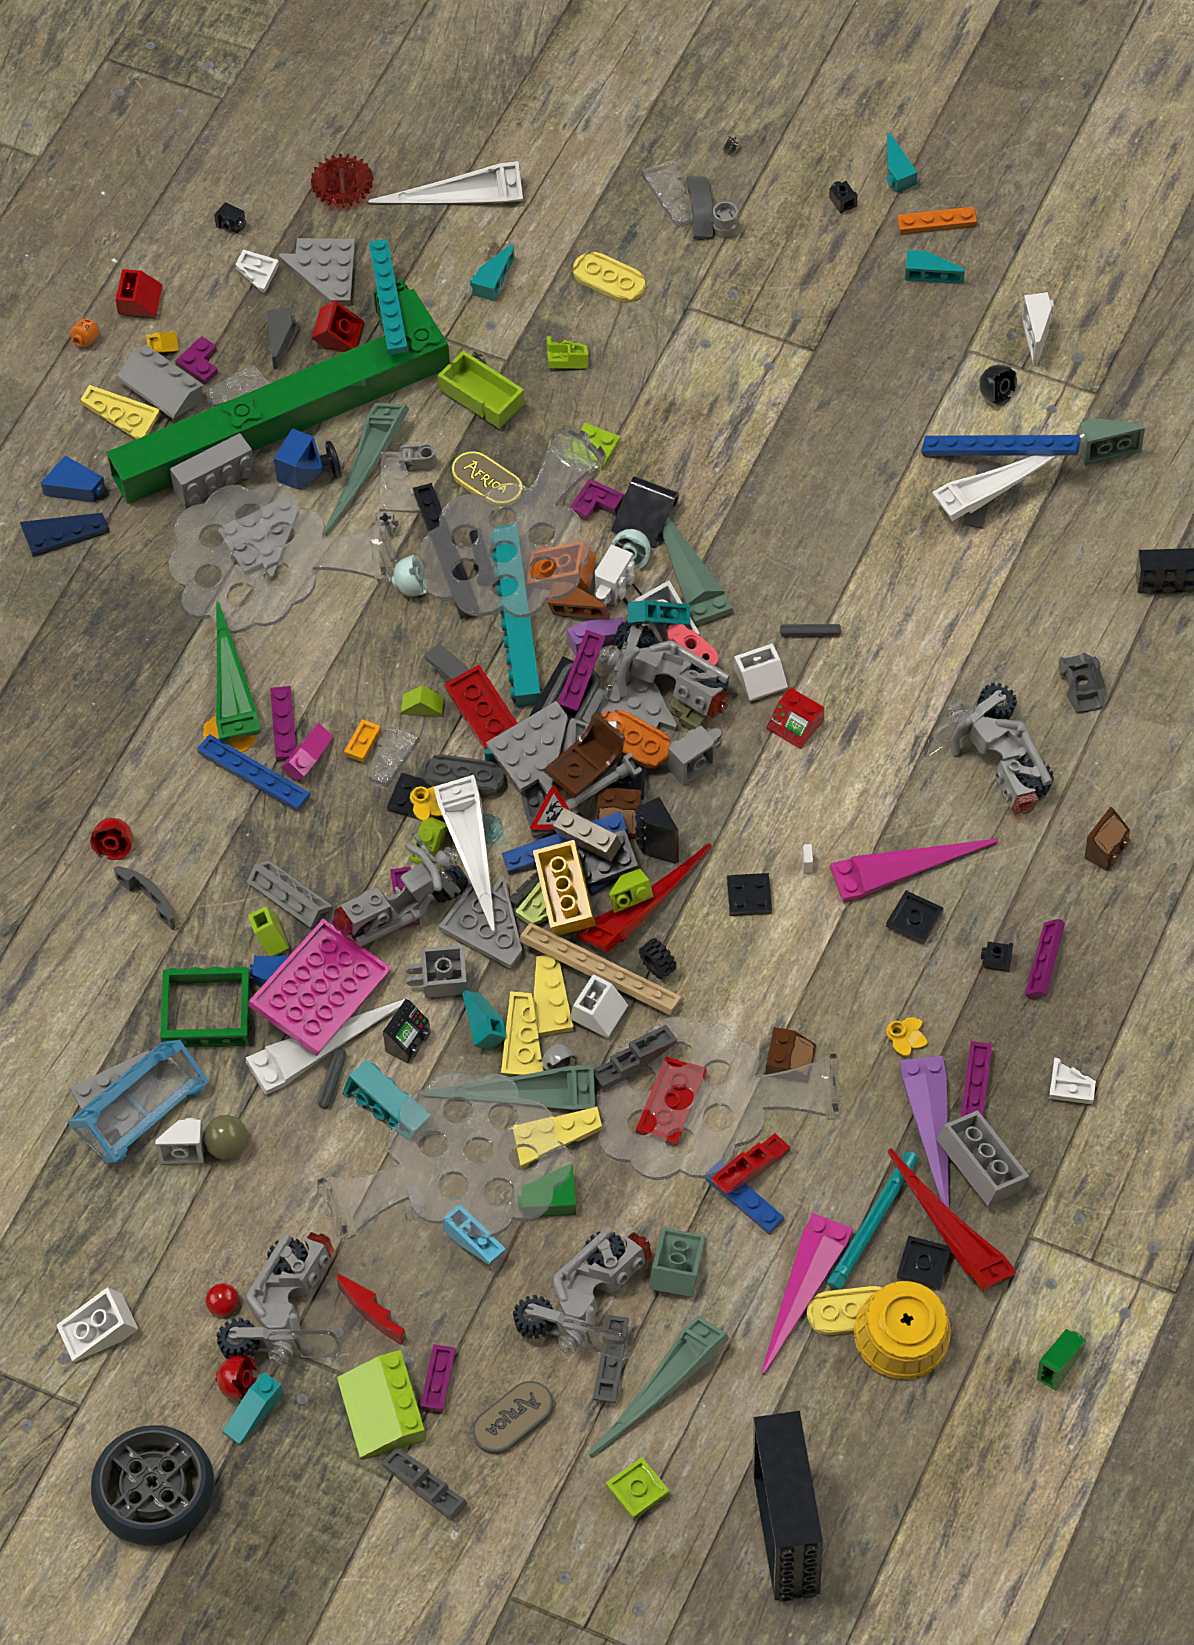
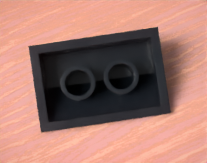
[635,797,679,864]

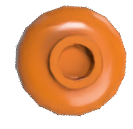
[70,319,99,348]

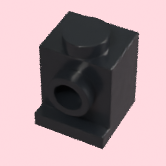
[829,181,858,213]
[214,202,246,233]
[981,942,1013,972]

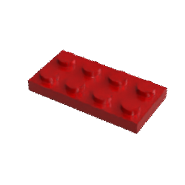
[444,664,518,750]
[636,1056,707,1146]

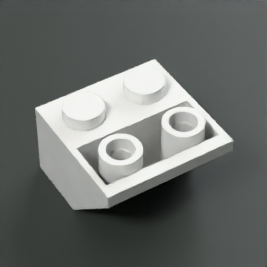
[734,643,788,702]
[570,974,628,1038]

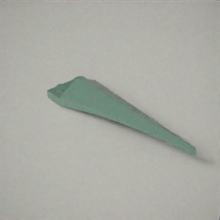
[324,403,409,536]
[662,517,733,626]
[421,1065,595,1110]
[589,1315,729,1458]

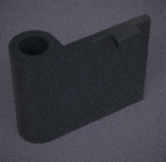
[611,476,679,547]

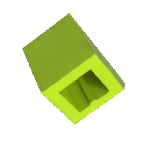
[409,817,448,864]
[609,868,653,913]
[248,906,290,956]

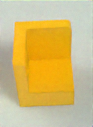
[146,331,179,353]

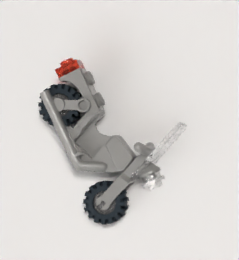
[600,621,730,719]
[923,683,1054,815]
[332,831,469,947]
[513,1226,652,1360]
[216,1232,342,1366]

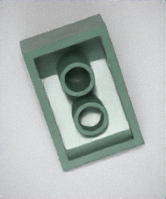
[1078,418,1145,465]
[649,1227,705,1297]

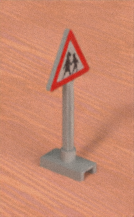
[530,753,642,830]

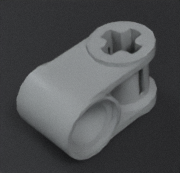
[398,444,437,471]

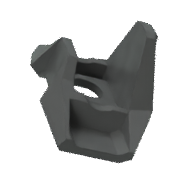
[1059,653,1106,713]

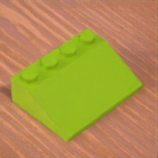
[337,1350,426,1459]

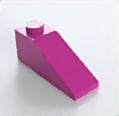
[280,723,333,781]

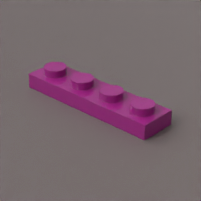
[558,630,605,713]
[270,686,296,762]
[1025,919,1065,999]
[961,1041,992,1117]

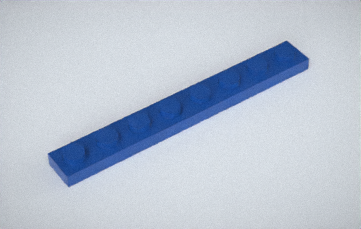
[921,435,1081,456]

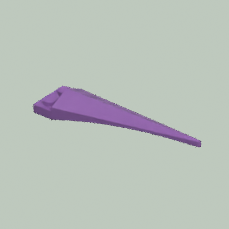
[899,1056,949,1208]

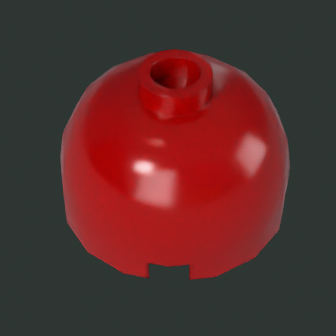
[90,818,133,860]
[215,1356,257,1401]

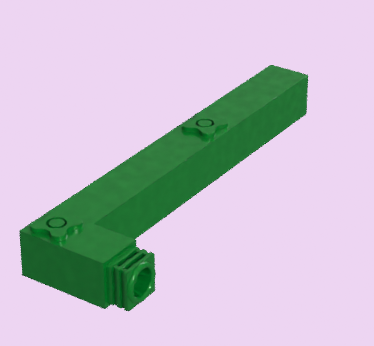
[107,279,450,504]

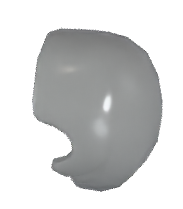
[542,1044,577,1070]

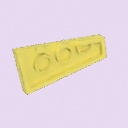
[80,385,161,439]
[512,1107,603,1169]

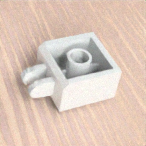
[595,544,635,607]

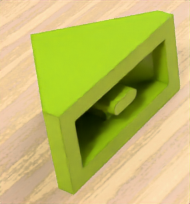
[401,685,444,716]

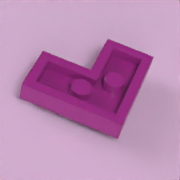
[175,336,218,385]
[569,479,624,520]

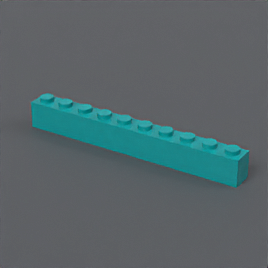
[490,524,540,707]

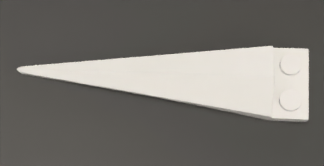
[368,161,523,204]
[932,434,1086,521]
[434,775,496,934]
[246,999,409,1095]

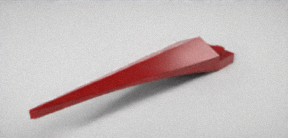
[577,843,712,953]
[887,1148,1017,1291]

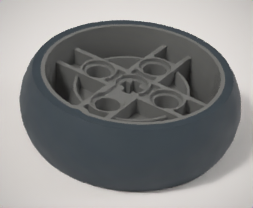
[91,1425,214,1546]

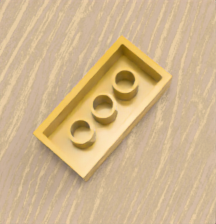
[533,840,596,936]

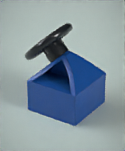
[274,429,342,490]

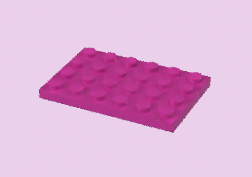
[248,919,391,1056]

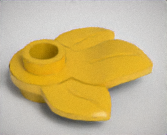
[410,786,443,821]
[886,1017,927,1056]

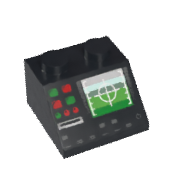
[383,999,431,1063]

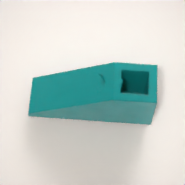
[462,990,507,1050]

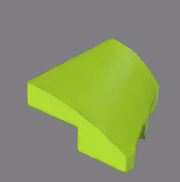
[546,336,588,369]

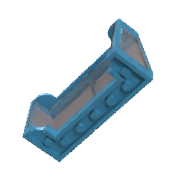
[68,1040,209,1163]

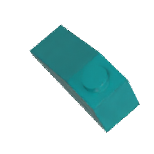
[886,133,918,193]
[470,244,515,301]
[905,250,965,284]
[628,600,690,625]
[222,1372,284,1445]

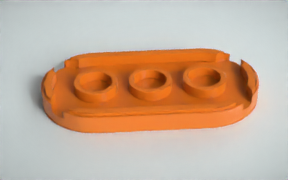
[600,710,671,768]

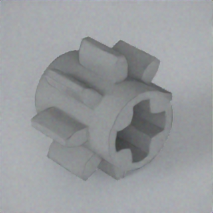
[373,511,399,537]

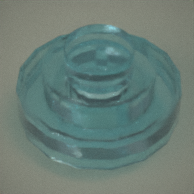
[483,814,503,844]

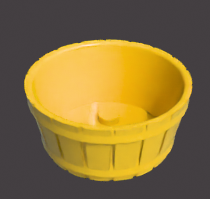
[854,1281,951,1380]

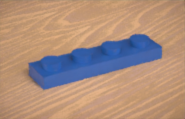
[705,1162,784,1235]

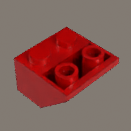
[115,269,163,317]

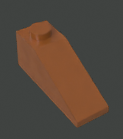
[547,583,610,619]

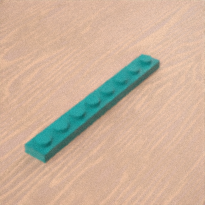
[369,239,408,355]

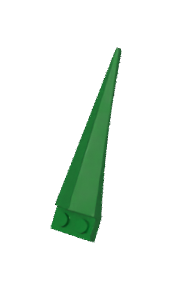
[216,601,261,742]

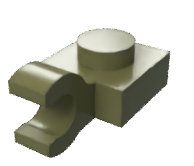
[670,700,708,729]

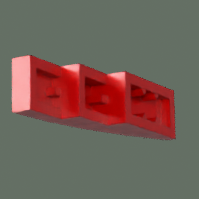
[711,1133,790,1195]
[336,1273,406,1345]

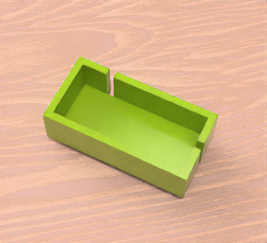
[438,350,525,429]

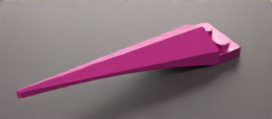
[830,839,998,902]
[762,1213,853,1375]

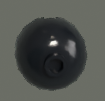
[979,364,1017,405]

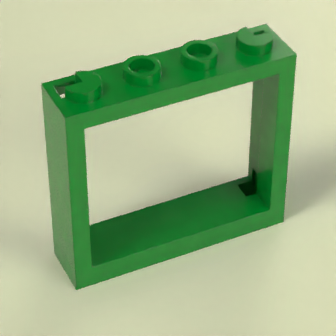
[160,966,250,1047]

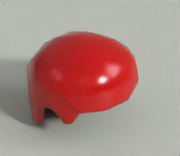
[205,1283,240,1317]

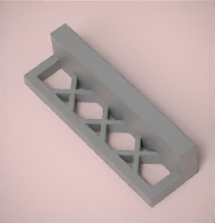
[247,860,332,928]

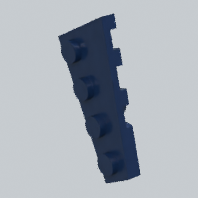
[20,513,109,557]

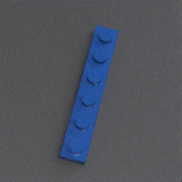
[197,734,310,811]
[501,812,628,874]

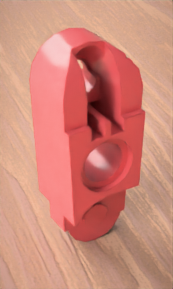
[666,624,718,670]

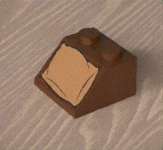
[596,788,641,839]
[1084,807,1131,870]
[766,1027,816,1084]

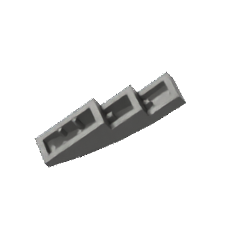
[425,643,470,682]
[593,1025,677,1091]
[381,1447,467,1520]

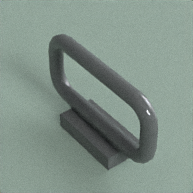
[541,663,606,731]

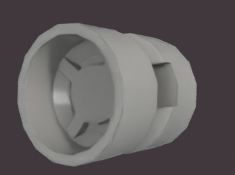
[713,201,738,238]

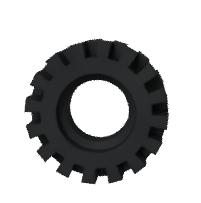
[638,938,677,979]

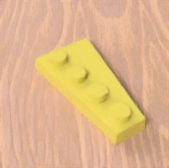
[533,955,574,1037]
[501,991,543,1077]

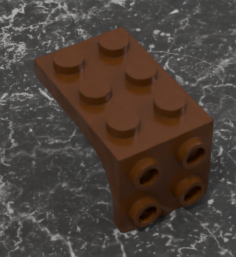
[544,712,625,798]

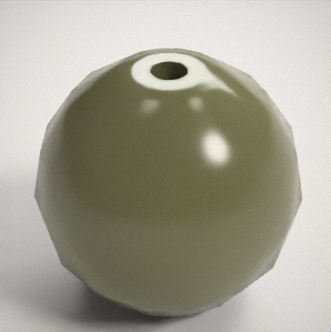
[203,1115,248,1160]

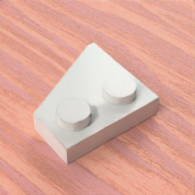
[235,250,279,293]
[1049,1058,1096,1104]

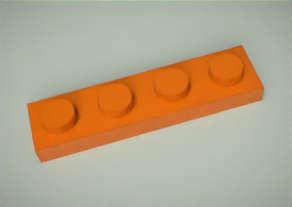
[897,207,977,234]

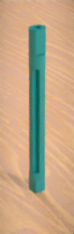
[827,1152,919,1290]

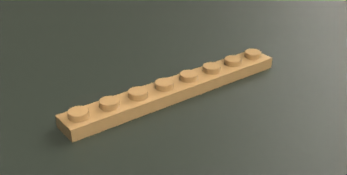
[519,922,681,1015]

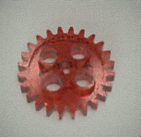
[311,153,373,208]

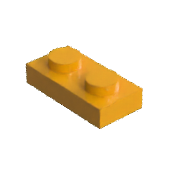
[344,719,381,763]

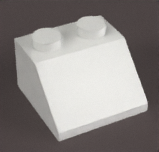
[155,1118,205,1164]

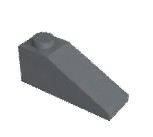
[267,308,296,369]

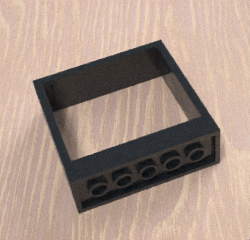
[752,1411,823,1602]

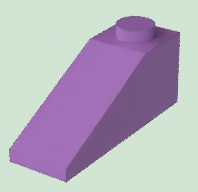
[567,617,625,656]

